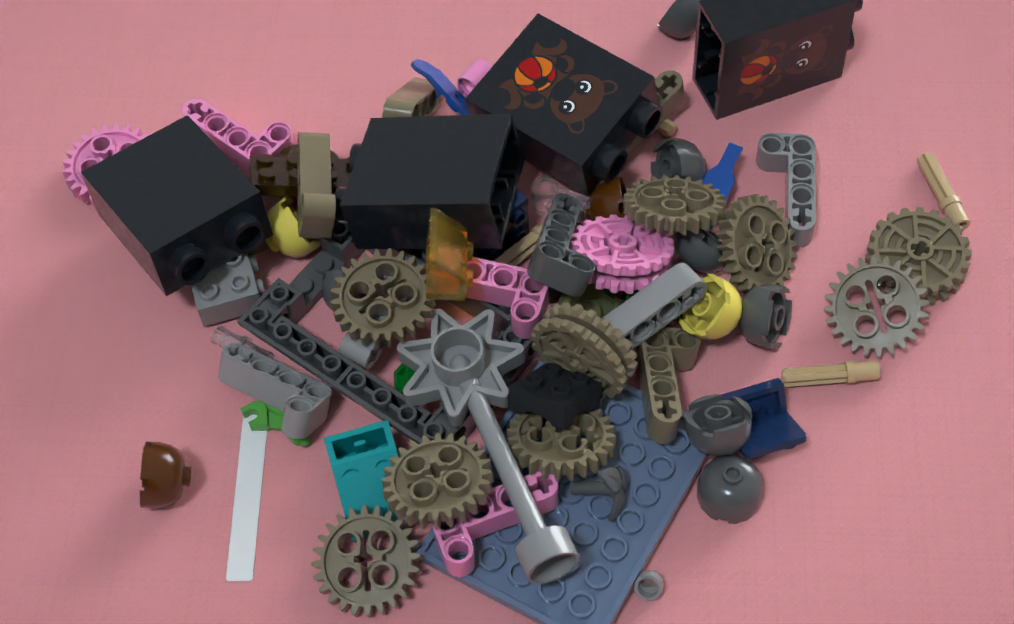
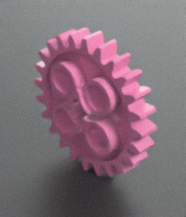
[62,123,149,207]

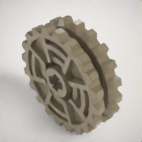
[865,207,972,306]
[530,302,638,399]

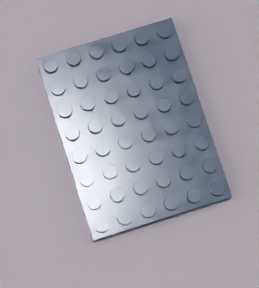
[416,361,708,624]

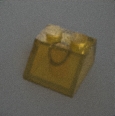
[426,208,473,301]

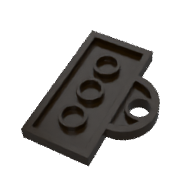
[249,145,351,197]

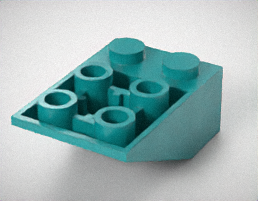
[324,420,417,542]

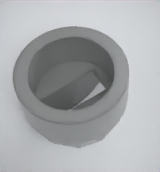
[634,570,663,601]

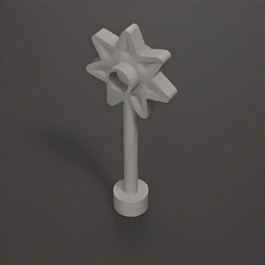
[397,309,580,584]

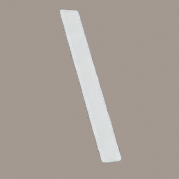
[226,414,267,581]

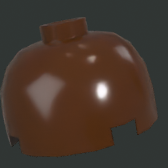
[585,177,627,221]
[140,441,191,508]

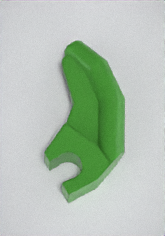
[240,401,311,447]

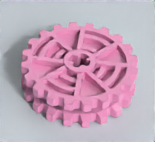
[571,215,674,294]

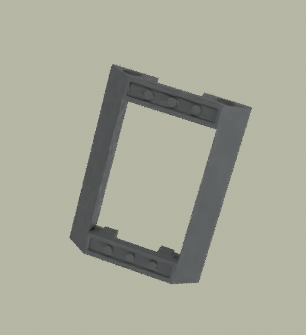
[237,218,547,444]

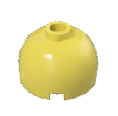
[265,196,321,258]
[678,274,742,340]

